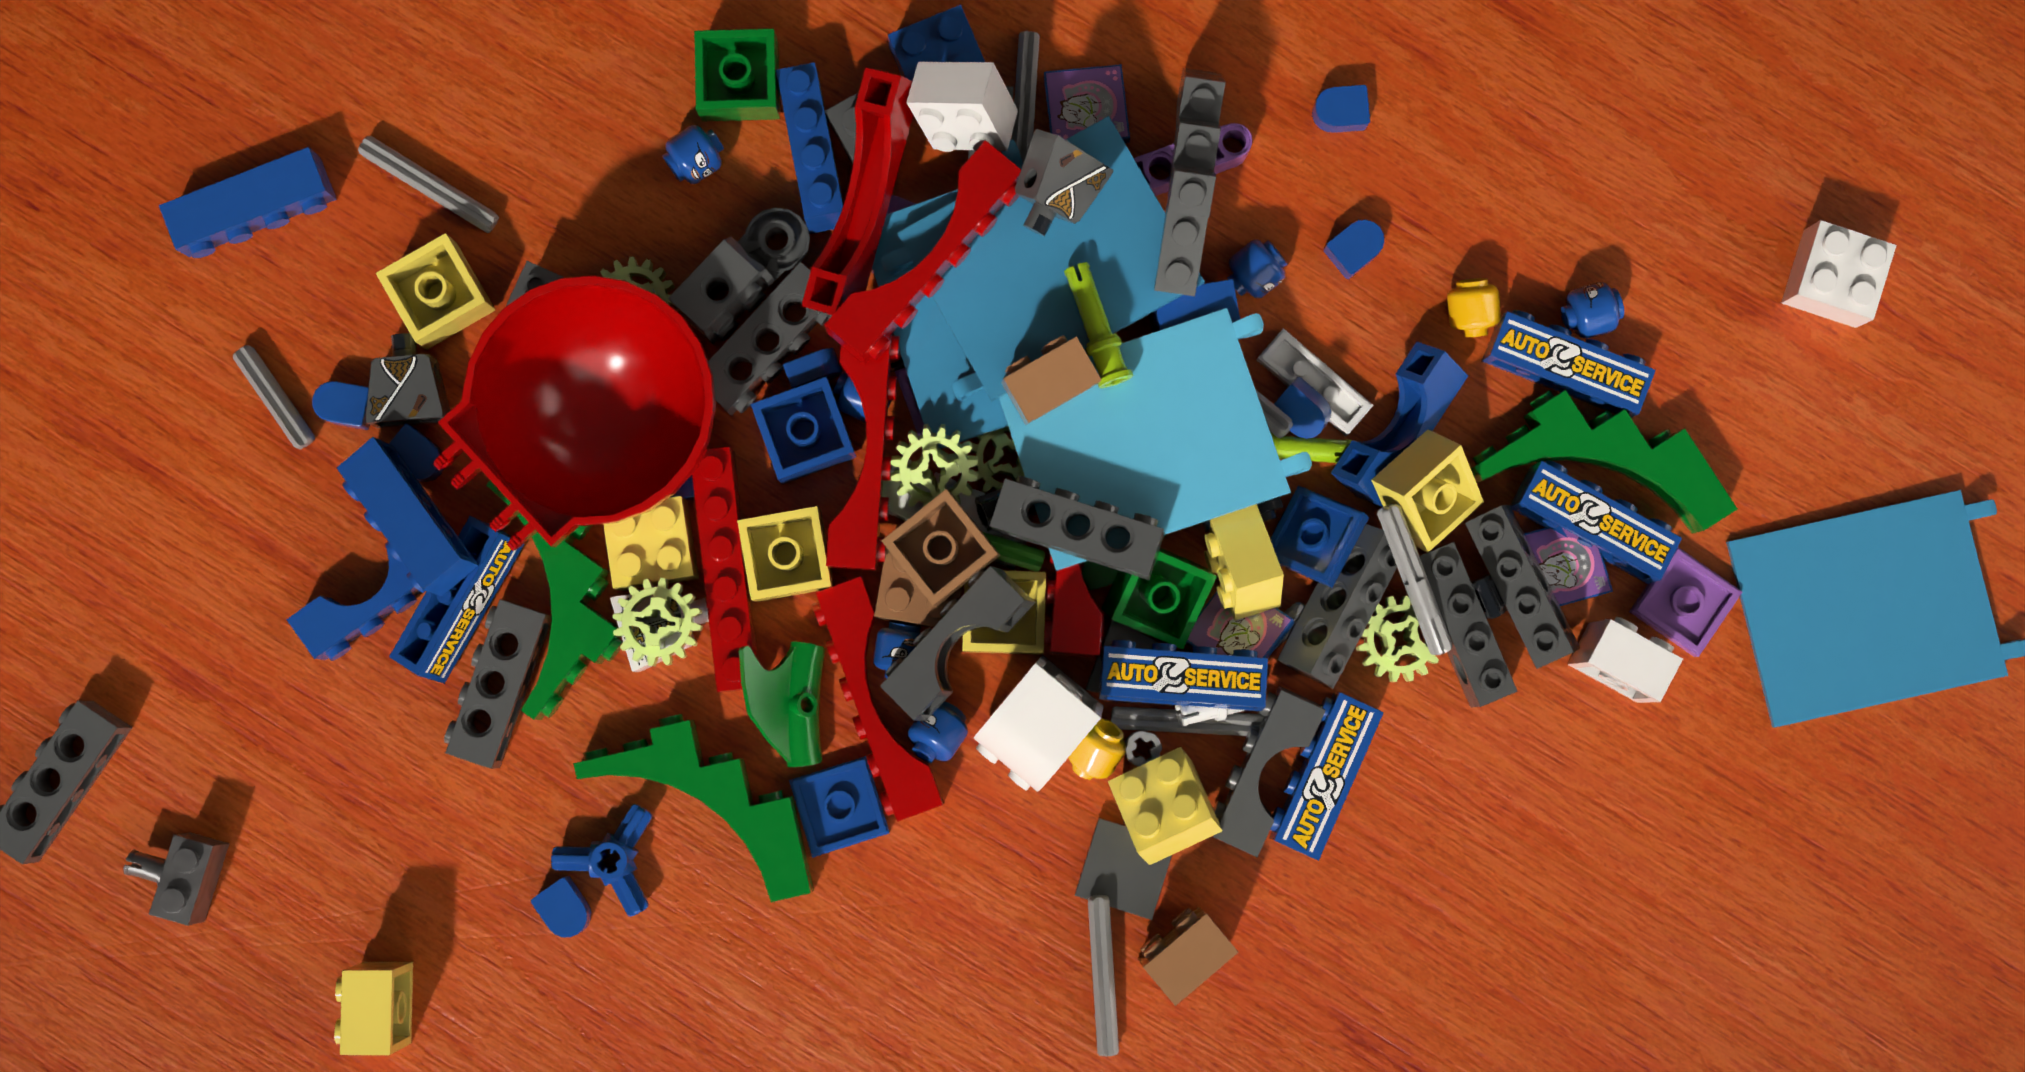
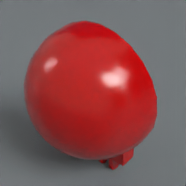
[433,276,716,551]

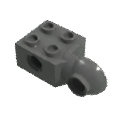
[668,208,810,344]

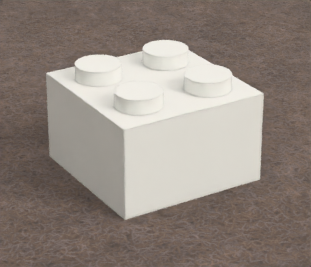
[906,62,1018,152]
[1781,220,1897,328]
[1567,617,1683,703]

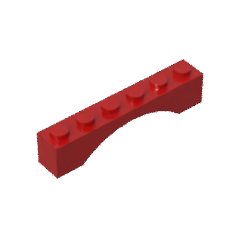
[801,67,913,315]
[824,140,1021,365]
[826,333,900,570]
[692,446,759,693]
[1044,554,1104,657]
[812,576,944,822]

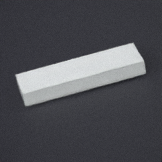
[1256,328,1373,436]

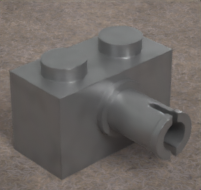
[123,832,229,926]

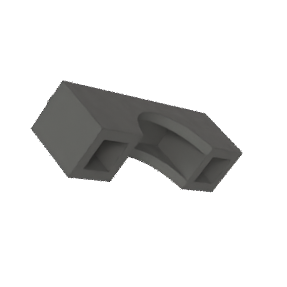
[880,566,1036,721]
[1213,685,1326,857]

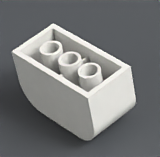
[974,655,1104,792]

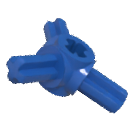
[551,804,652,917]

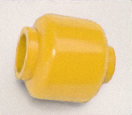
[1447,278,1501,337]
[1068,718,1126,780]

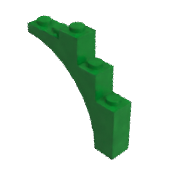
[1471,390,1738,534]
[486,480,623,720]
[573,714,814,902]

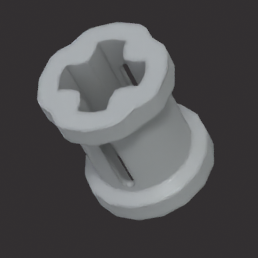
[1125,731,1162,766]

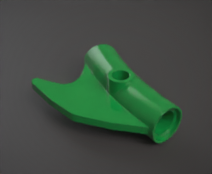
[739,641,826,767]

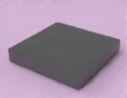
[1074,818,1172,920]

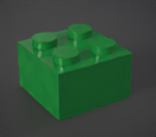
[694,29,780,122]
[1101,547,1217,649]

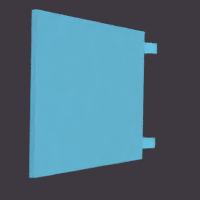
[999,308,1312,571]

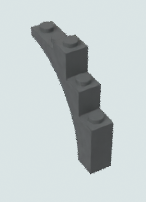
[1154,68,1226,296]

